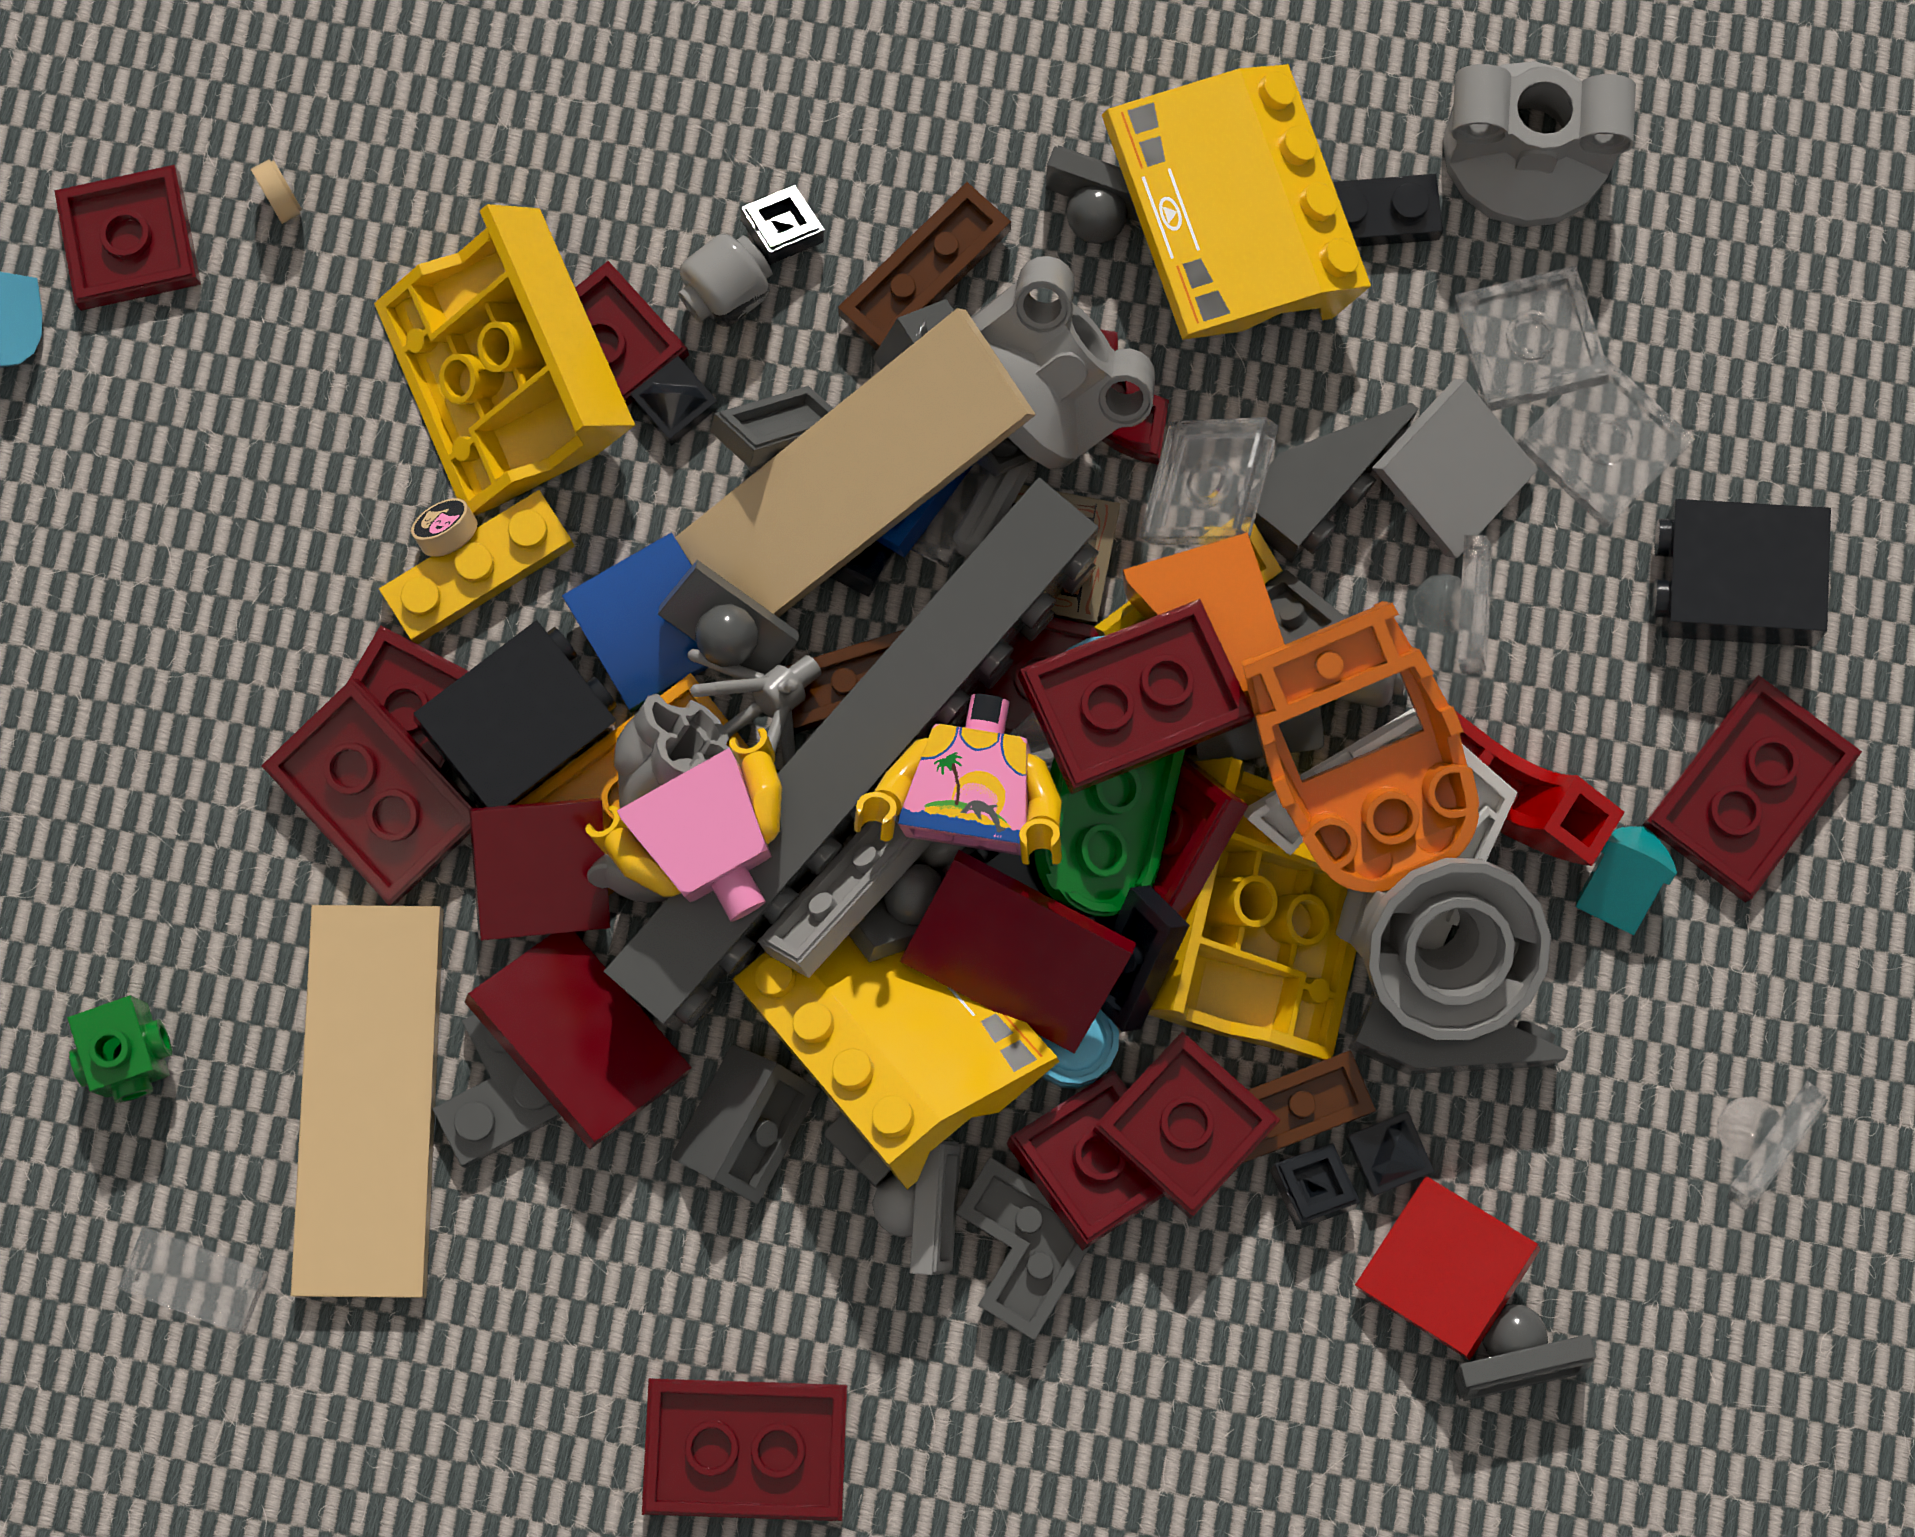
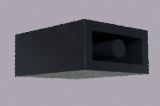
[1652,499,1831,647]
[413,620,617,808]

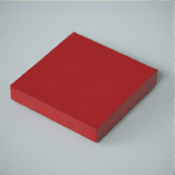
[1355,1176,1541,1361]

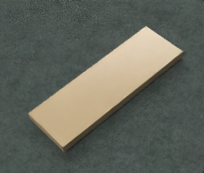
[675,308,1036,617]
[291,905,444,1298]

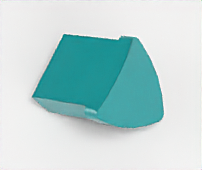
[1575,826,1677,936]

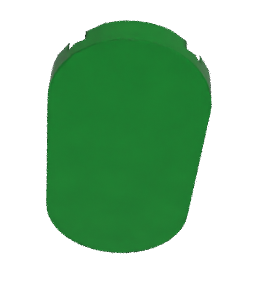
[1034,749,1185,917]

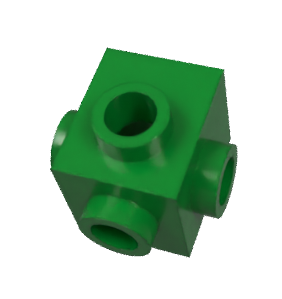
[67,995,172,1103]

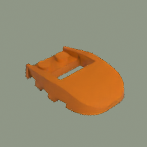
[1241,601,1479,893]

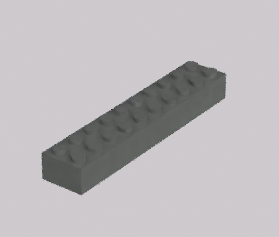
[604,477,1099,1032]

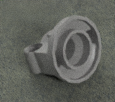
[1442,61,1636,227]
[971,256,1155,469]
[1335,858,1551,1040]

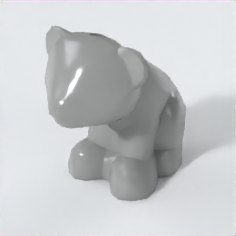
[587,694,731,903]

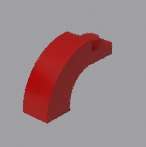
[1455,711,1625,866]

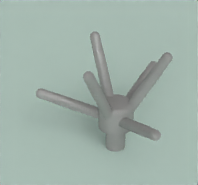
[688,649,821,766]

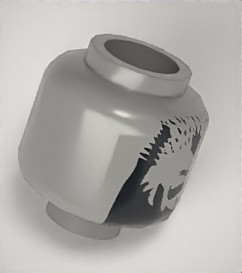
[678,234,773,327]

